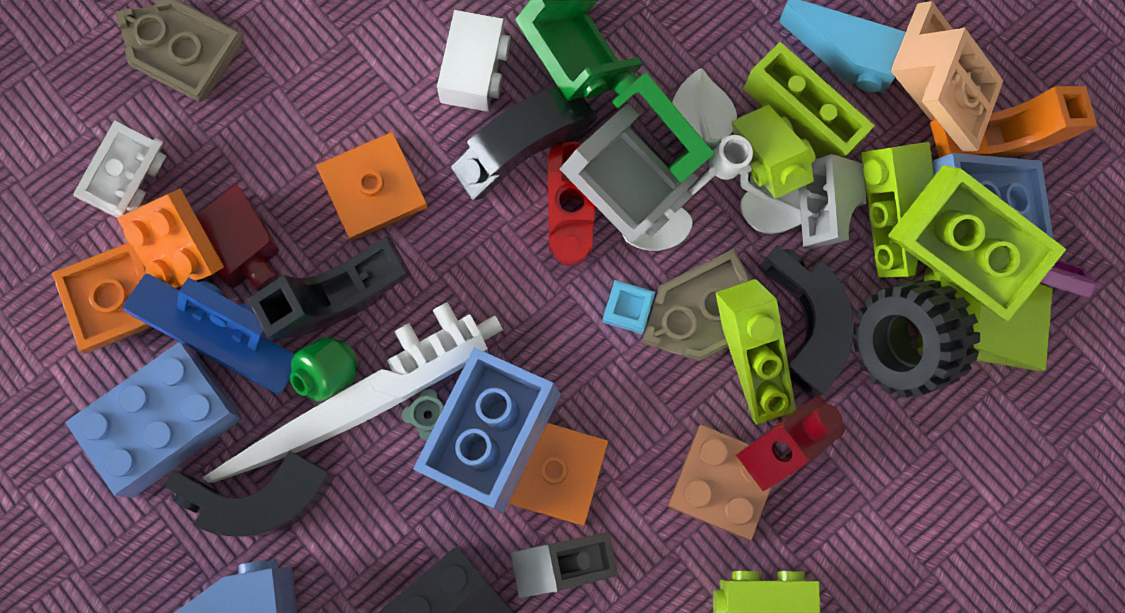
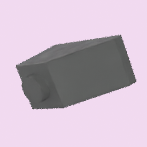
[510,532,618,598]

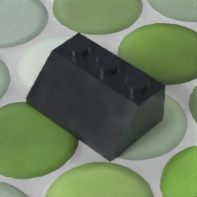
[378,546,515,613]

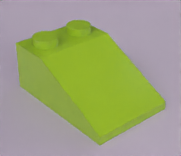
[888,165,1067,322]
[916,267,1053,371]

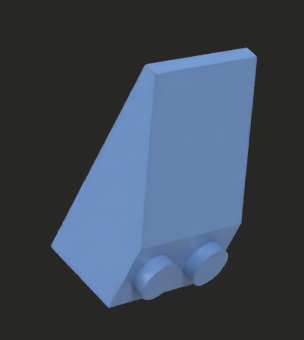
[932,153,1053,239]
[174,560,298,613]

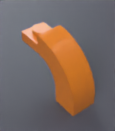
[930,86,1098,158]

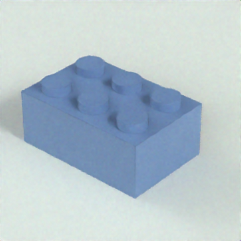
[65,342,243,498]
[413,347,561,514]

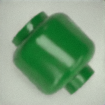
[290,337,358,402]

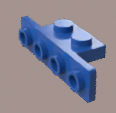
[123,274,295,395]

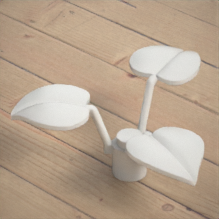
[622,68,802,251]

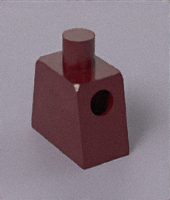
[196,184,279,292]
[736,396,845,491]

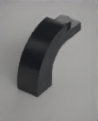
[451,87,598,200]
[248,237,412,339]
[759,245,854,399]
[164,451,336,537]

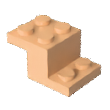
[891,1,1003,152]

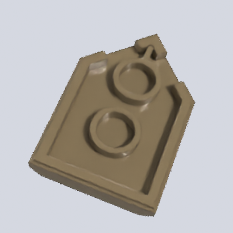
[115,0,243,102]
[641,249,751,361]

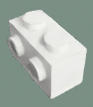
[437,10,511,112]

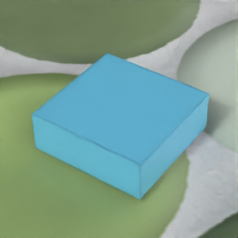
[602,280,655,334]

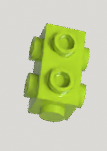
[731,104,815,199]
[713,571,820,613]

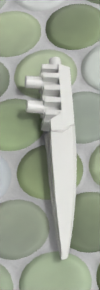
[202,302,503,483]

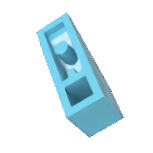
[779,0,906,93]

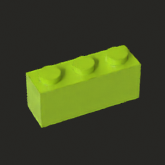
[743,42,875,158]

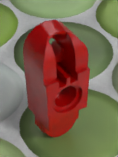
[547,141,595,266]

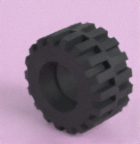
[853,279,981,398]

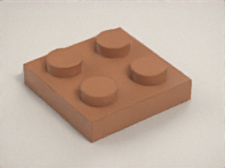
[667,424,782,541]

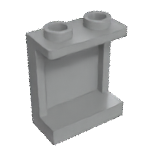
[560,103,698,243]

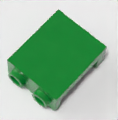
[515,0,643,101]
[612,72,715,183]

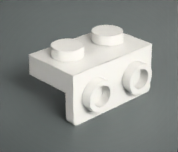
[73,120,166,218]

